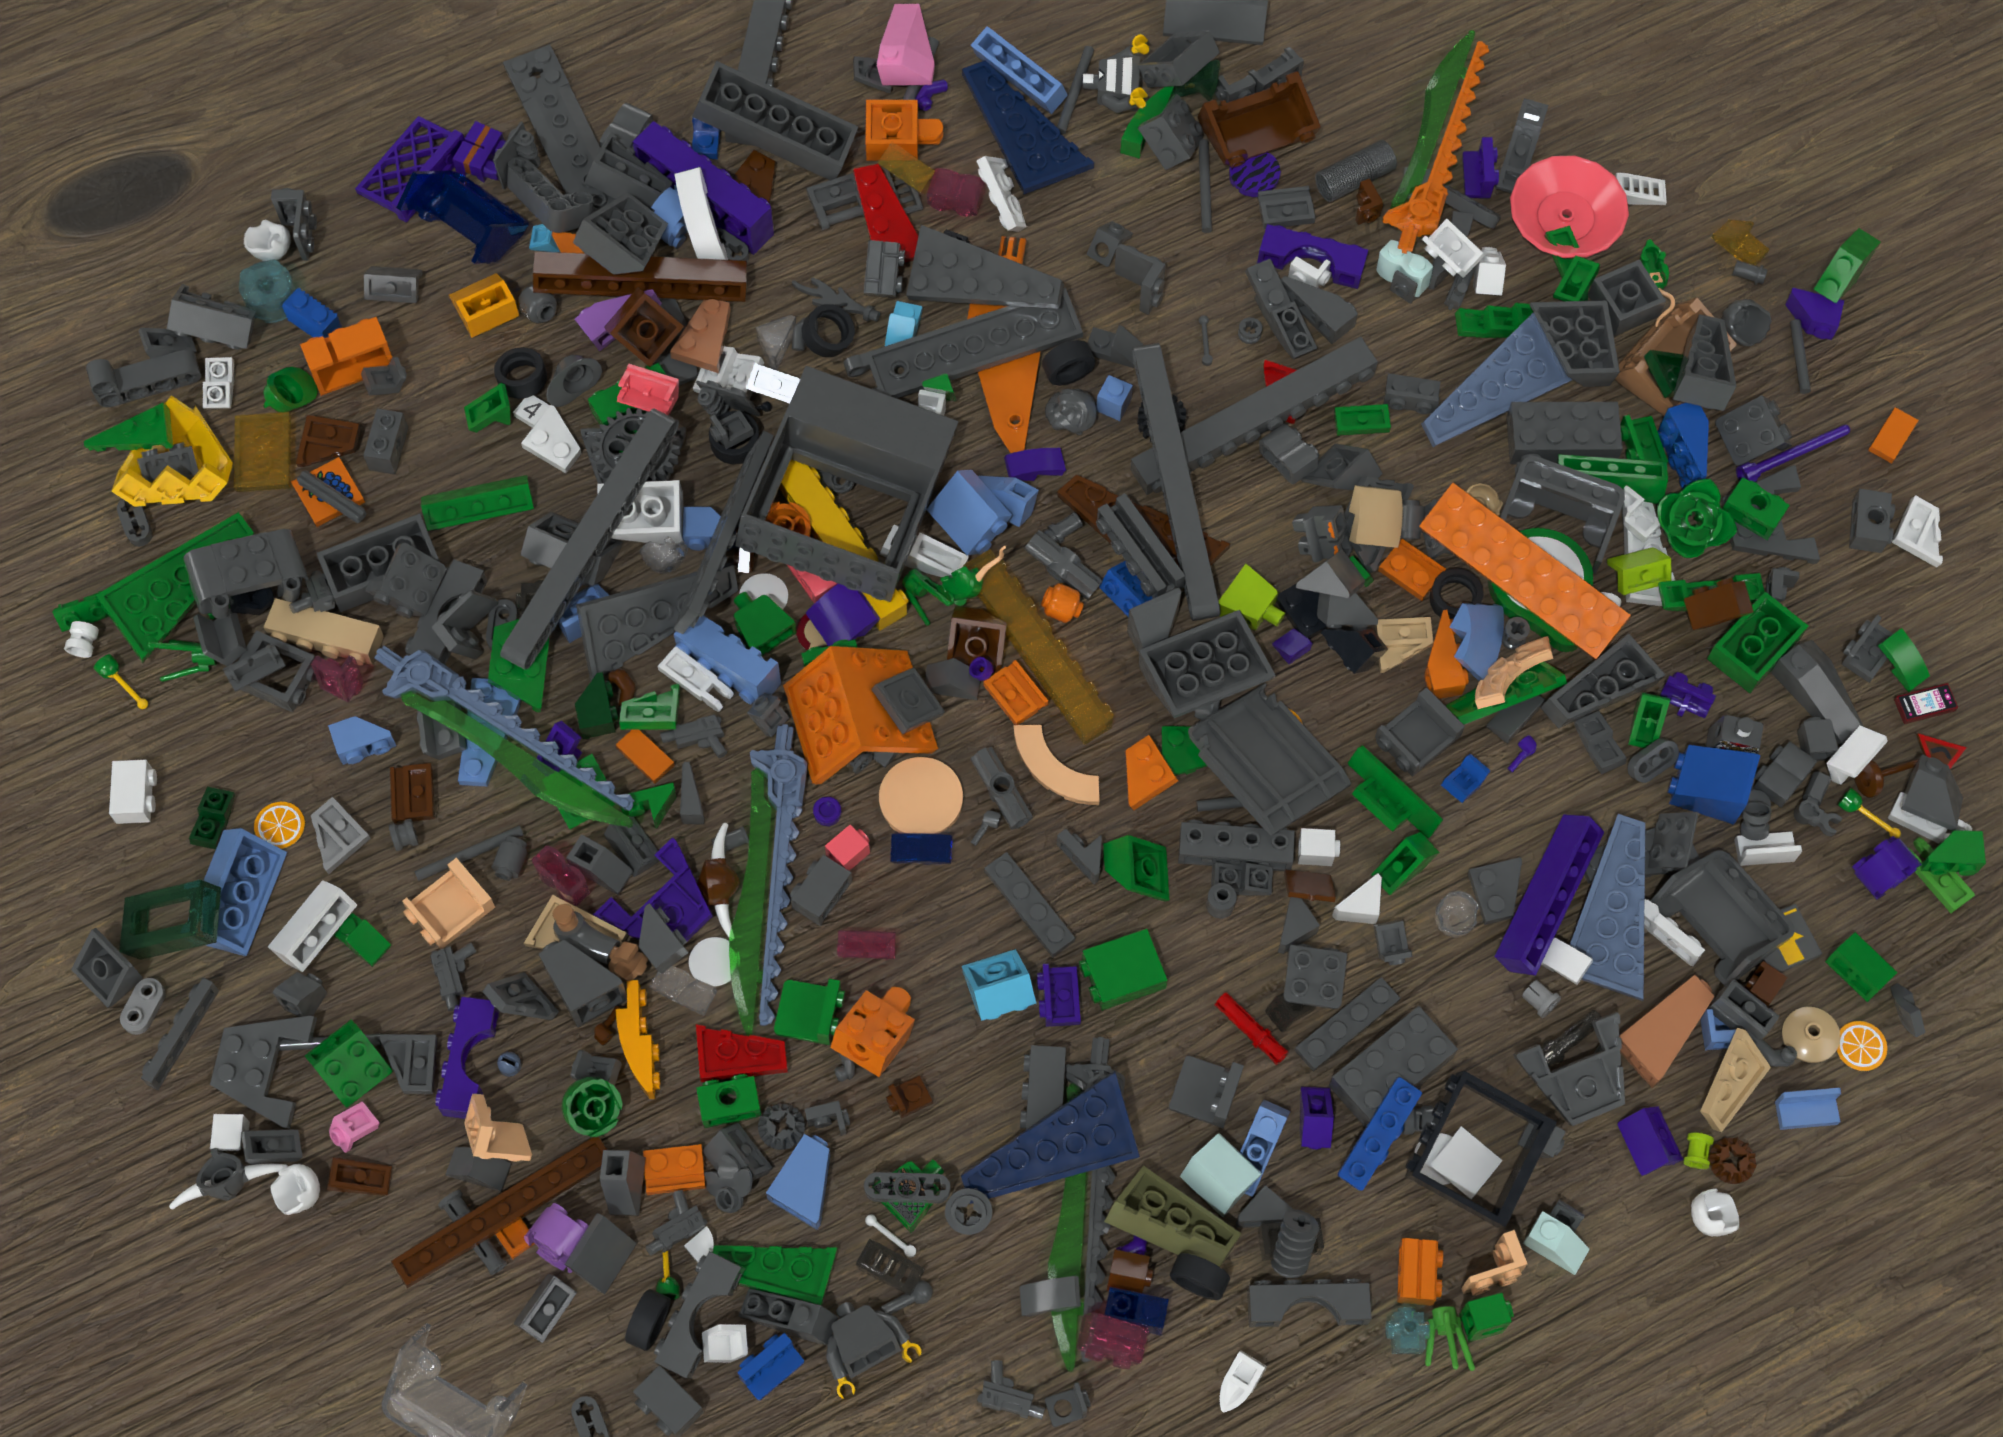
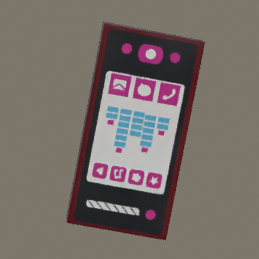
[1894,683,1958,724]

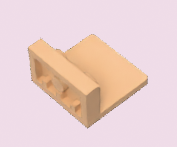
[464,1094,532,1162]
[1461,1230,1527,1296]

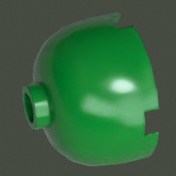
[561,1077,623,1137]

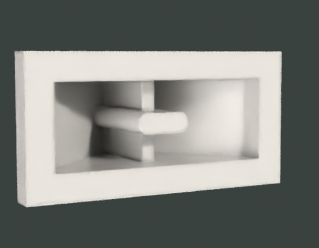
[1332,873,1382,924]

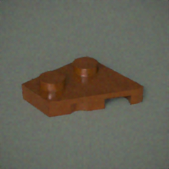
[296,415,361,467]

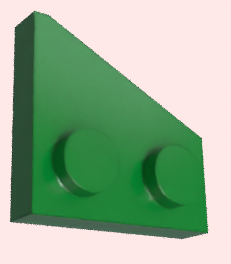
[619,684,680,730]

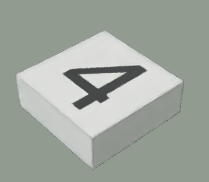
[513,395,550,428]

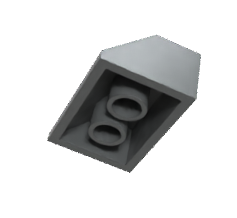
[521,512,623,586]

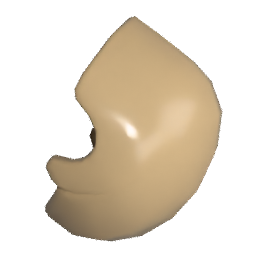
[1465,483,1503,516]

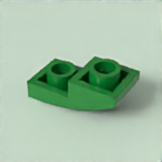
[1878,628,1930,692]

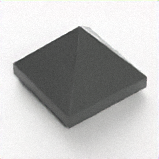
[1550,1199,1585,1232]

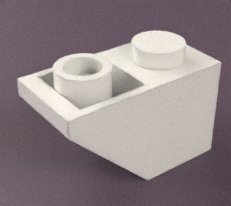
[1473,247,1506,295]

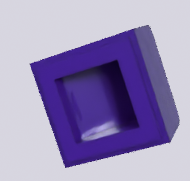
[1272,629,1312,665]

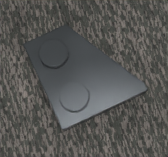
[482,972,559,1020]

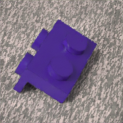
[1462,137,1499,198]
[1037,964,1081,1027]

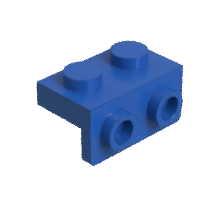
[737,1333,804,1401]

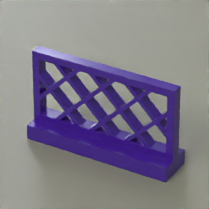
[355,116,465,223]

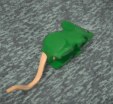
[1640,239,1675,327]
[934,546,1006,606]

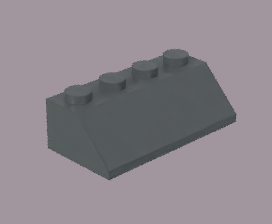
[1163,0,1268,45]

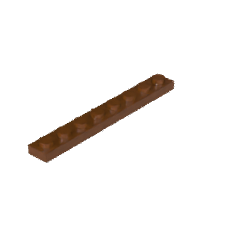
[391,1137,607,1288]

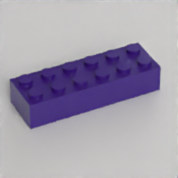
[632,121,774,255]

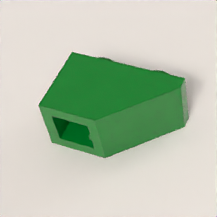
[1920,830,1986,876]

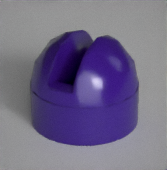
[969,657,994,681]

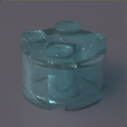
[239,260,296,323]

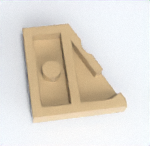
[1375,617,1433,673]

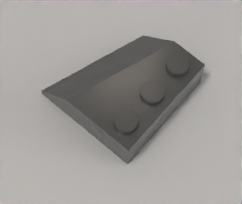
[573,192,668,274]
[1530,300,1620,387]

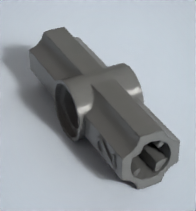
[1024,530,1103,600]
[971,747,1033,830]

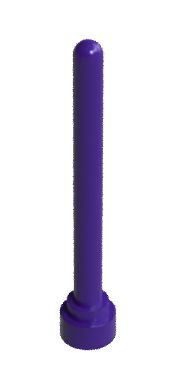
[1736,425,1850,482]

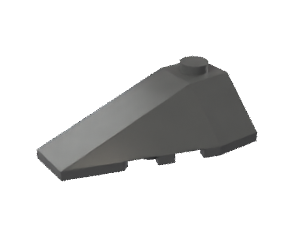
[1771,640,1864,747]

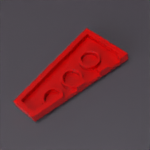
[853,164,918,262]

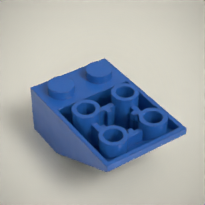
[1658,403,1709,490]

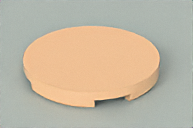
[879,757,963,839]

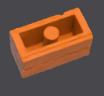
[1397,1238,1443,1306]

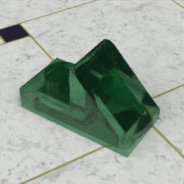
[1173,59,1220,101]

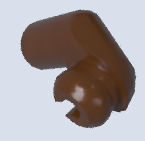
[608,668,636,707]

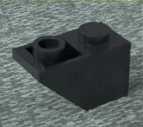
[1321,626,1388,674]

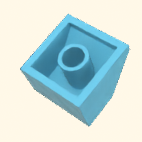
[961,949,1036,1021]

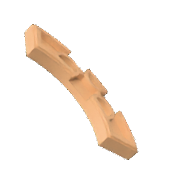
[1475,636,1553,709]
[1014,725,1099,805]

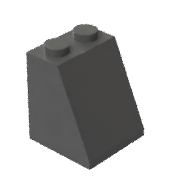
[539,940,627,1028]

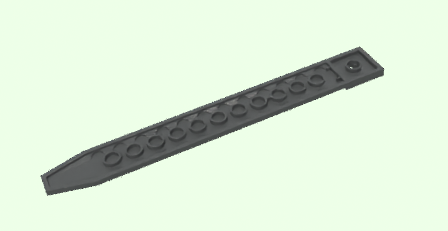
[503,44,698,386]

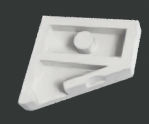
[521,405,582,473]
[1892,495,1943,568]

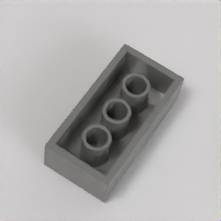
[1506,402,1623,464]
[316,514,440,612]
[1329,1006,1458,1128]

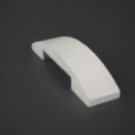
[675,167,728,260]

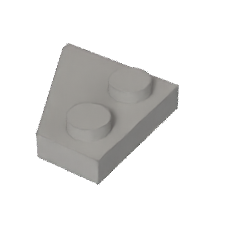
[311,797,371,874]

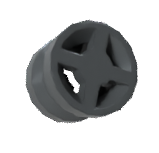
[389,818,419,851]

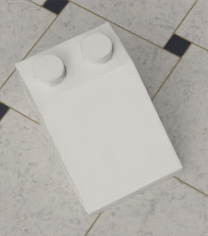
[597,480,684,544]

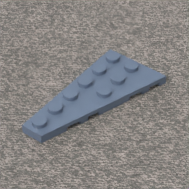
[1421,312,1572,447]
[1570,814,1645,1001]

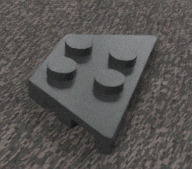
[1344,476,1414,573]

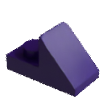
[533,721,582,778]

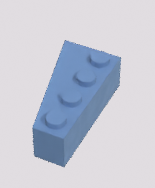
[674,616,781,704]

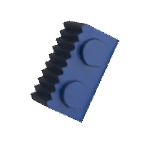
[282,288,343,338]

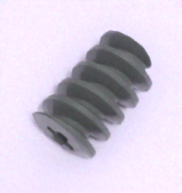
[1271,1210,1319,1278]

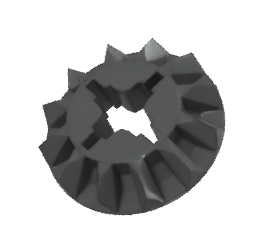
[758,1102,805,1150]
[945,1187,992,1235]

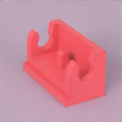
[617,364,679,415]

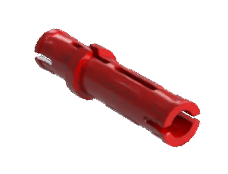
[1214,992,1289,1065]

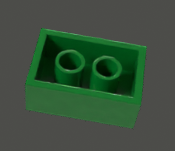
[1707,591,1809,694]

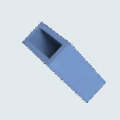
[926,470,1012,555]

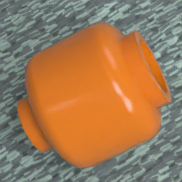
[1041,583,1084,623]

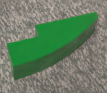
[1120,86,1174,159]

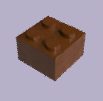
[604,287,684,367]

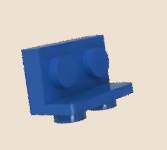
[1099,561,1153,617]

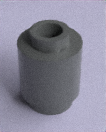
[1400,500,1425,540]
[491,836,528,881]
[1206,883,1237,919]

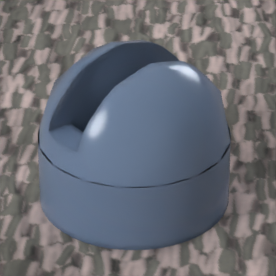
[497,1051,522,1076]

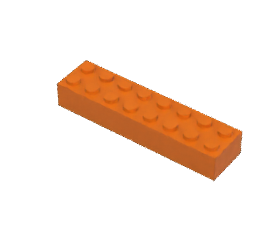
[1419,483,1631,660]

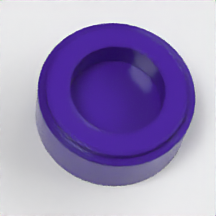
[813,797,841,826]

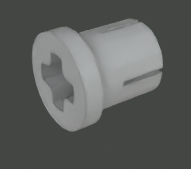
[1522,980,1561,1018]

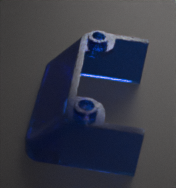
[396,170,529,264]

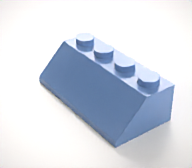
[182,828,287,956]

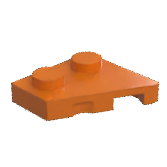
[1126,735,1178,810]

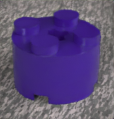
[1852,836,1922,900]

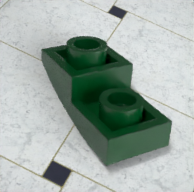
[189,786,235,850]

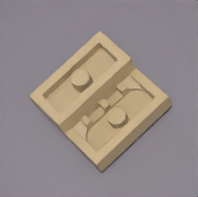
[1349,485,1403,548]

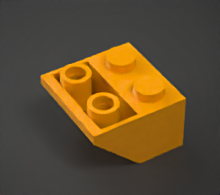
[449,273,519,338]

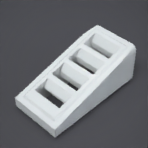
[1615,173,1667,205]

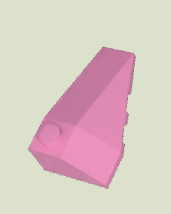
[877,4,935,85]

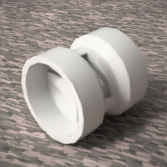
[64,621,99,658]

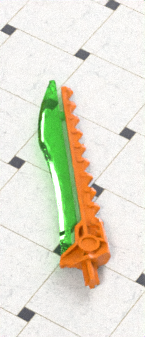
[1382,30,1489,254]

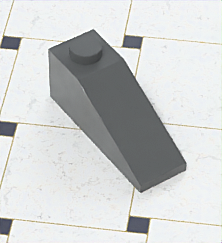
[1281,276,1358,344]

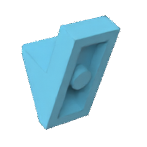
[885,301,922,346]

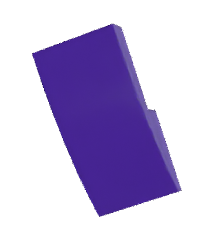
[1004,448,1066,481]

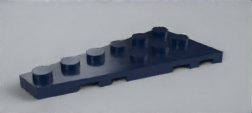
[962,61,1094,194]
[961,1071,1140,1204]

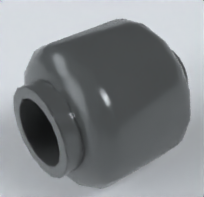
[517,285,557,324]

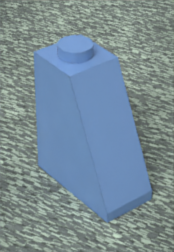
[766,1134,830,1230]

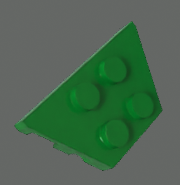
[488,619,549,713]

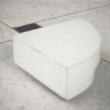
[684,1226,714,1263]

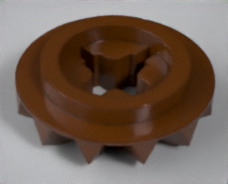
[1709,1137,1757,1184]

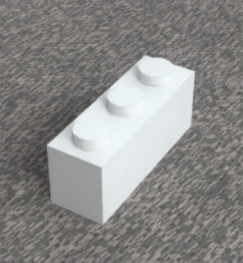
[268,880,357,972]

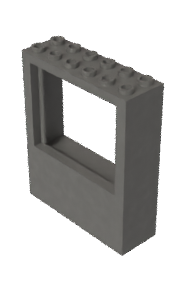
[735,366,958,602]

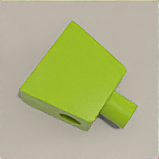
[1218,564,1285,630]

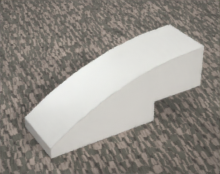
[879,525,969,577]

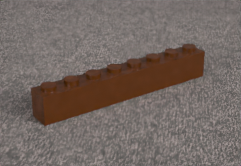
[533,251,747,302]

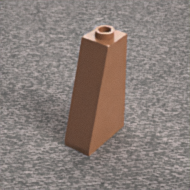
[1619,975,1715,1088]

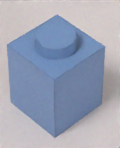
[1096,375,1133,421]

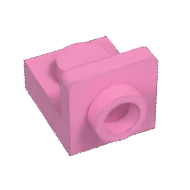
[329,1101,380,1153]

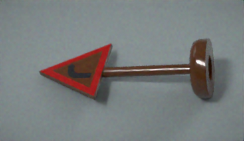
[1854,733,1967,798]

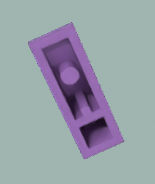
[575,289,662,351]

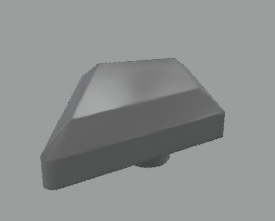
[853,56,892,93]

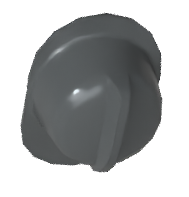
[546,355,602,407]

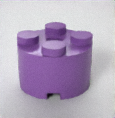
[524,1203,589,1273]

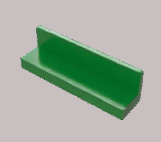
[421,475,534,531]

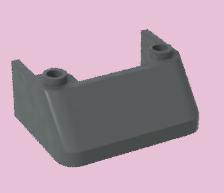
[1500,456,1625,574]

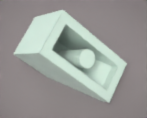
[1523,1211,1589,1275]

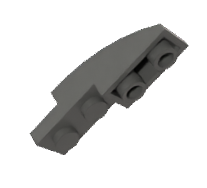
[1245,259,1317,359]

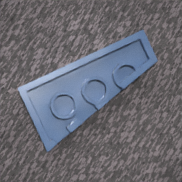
[458,678,521,787]

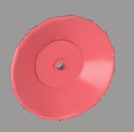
[1510,156,1629,258]

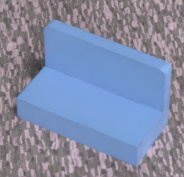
[1775,1088,1841,1130]

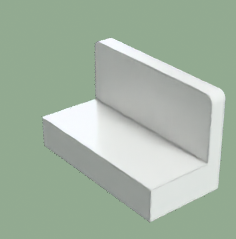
[1826,726,1887,785]
[1734,832,1802,866]

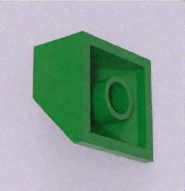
[1103,835,1169,902]

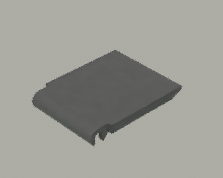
[1188,683,1351,836]

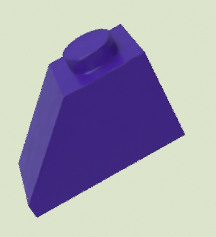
[1785,288,1844,340]
[1300,1087,1334,1150]

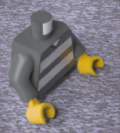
[1083,34,1149,113]

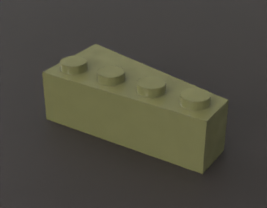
[1104,1166,1241,1267]

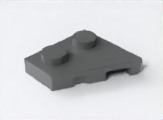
[1467,857,1522,925]
[380,1034,438,1094]

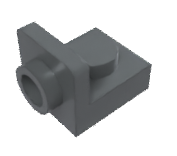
[1765,567,1800,603]
[805,1100,850,1136]

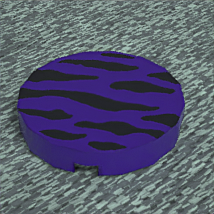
[1229,152,1281,197]

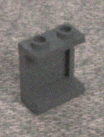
[1375,687,1465,777]

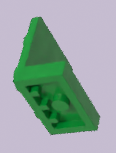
[304,1019,392,1107]

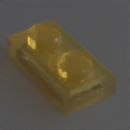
[878,142,935,193]

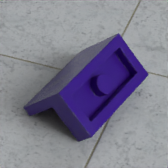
[1618,1106,1683,1176]

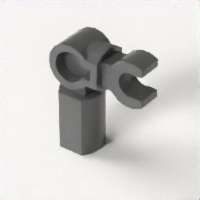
[1793,772,1842,837]

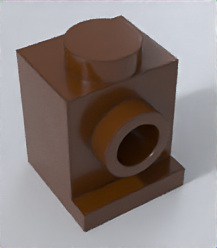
[1745,961,1788,1007]

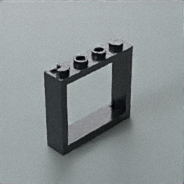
[1405,1071,1557,1228]

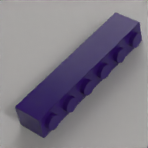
[1494,814,1604,975]

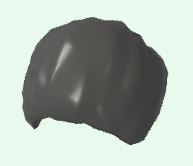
[1721,299,1772,347]

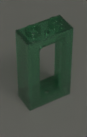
[119,880,221,960]

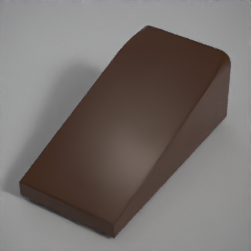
[326,1157,392,1196]

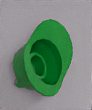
[263,367,318,413]

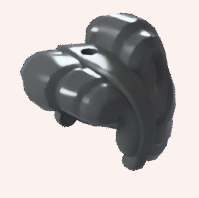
[1045,389,1096,436]

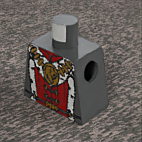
[1705,715,1764,754]

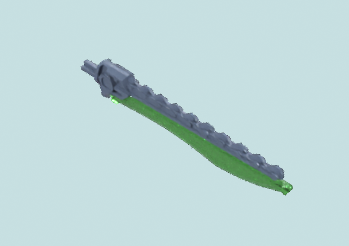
[374,645,635,828]
[729,724,808,1036]

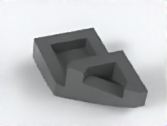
[1891,983,1926,1038]

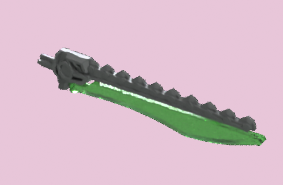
[1048,1037,1125,1372]

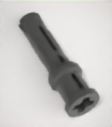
[438,1190,507,1275]

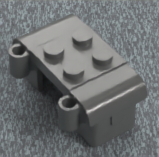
[183,529,309,619]

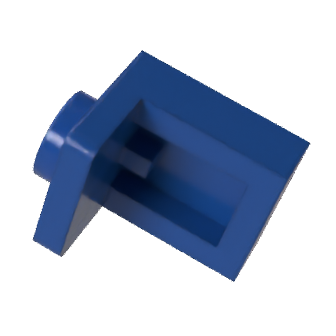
[1441,754,1490,803]

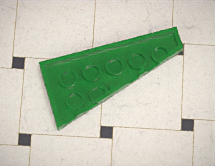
[96,512,254,663]

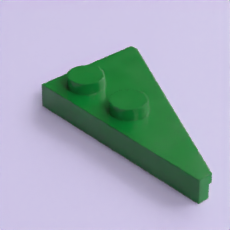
[84,403,174,452]

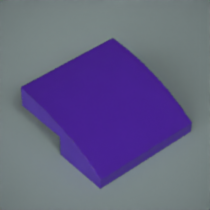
[806,583,880,646]

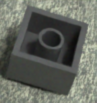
[1588,259,1666,336]

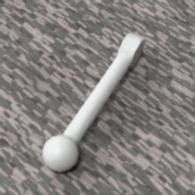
[865,1214,916,1258]

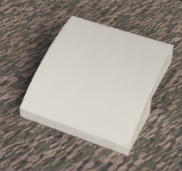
[693,346,764,400]

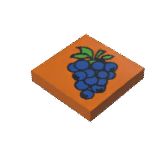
[291,457,365,527]

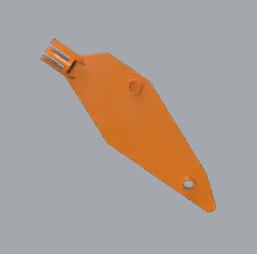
[967,236,1041,454]

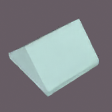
[1180,1133,1262,1217]

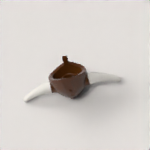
[697,823,740,942]

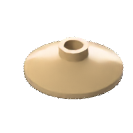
[1781,1007,1840,1063]

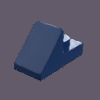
[692,117,721,160]

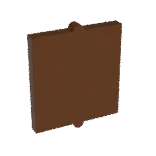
[1284,870,1336,902]

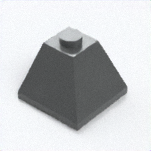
[1301,444,1383,490]
[1127,588,1181,653]
[1901,755,1963,831]

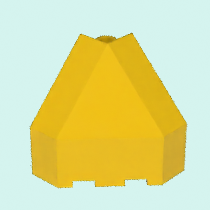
[111,395,233,507]

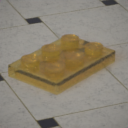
[234,412,291,492]

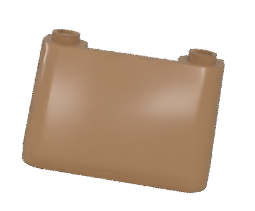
[1615,297,1737,416]

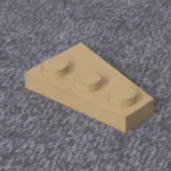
[524,895,628,949]
[1700,1028,1771,1132]

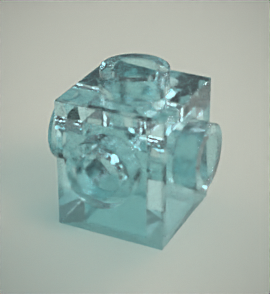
[1385,1307,1430,1354]

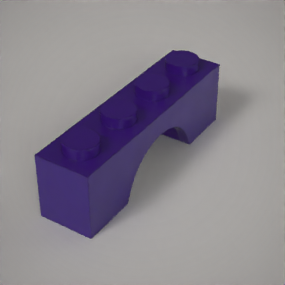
[1257,224,1368,289]
[436,997,500,1119]

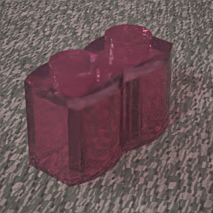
[927,168,985,217]
[532,845,590,906]

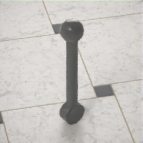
[1198,315,1213,366]

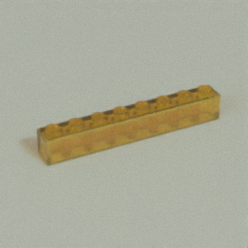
[963,549,1114,745]

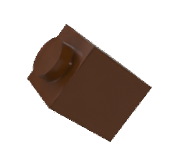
[1107,1249,1153,1298]

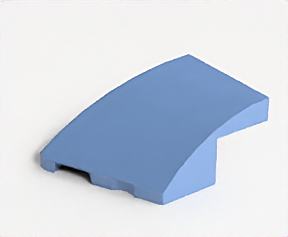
[1450,603,1504,681]

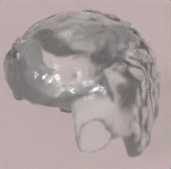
[639,536,688,574]

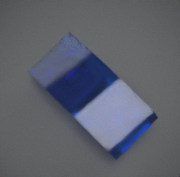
[890,833,952,865]

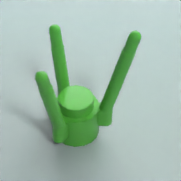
[1425,1306,1475,1371]

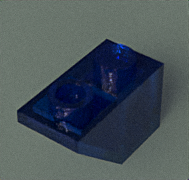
[1104,1287,1169,1335]

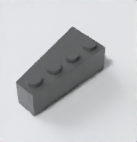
[1673,314,1736,411]
[1541,634,1665,729]

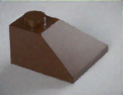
[947,606,1007,675]

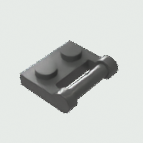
[806,173,864,231]

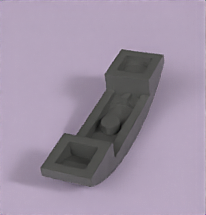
[1495,98,1549,193]

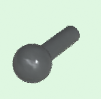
[880,1280,933,1315]

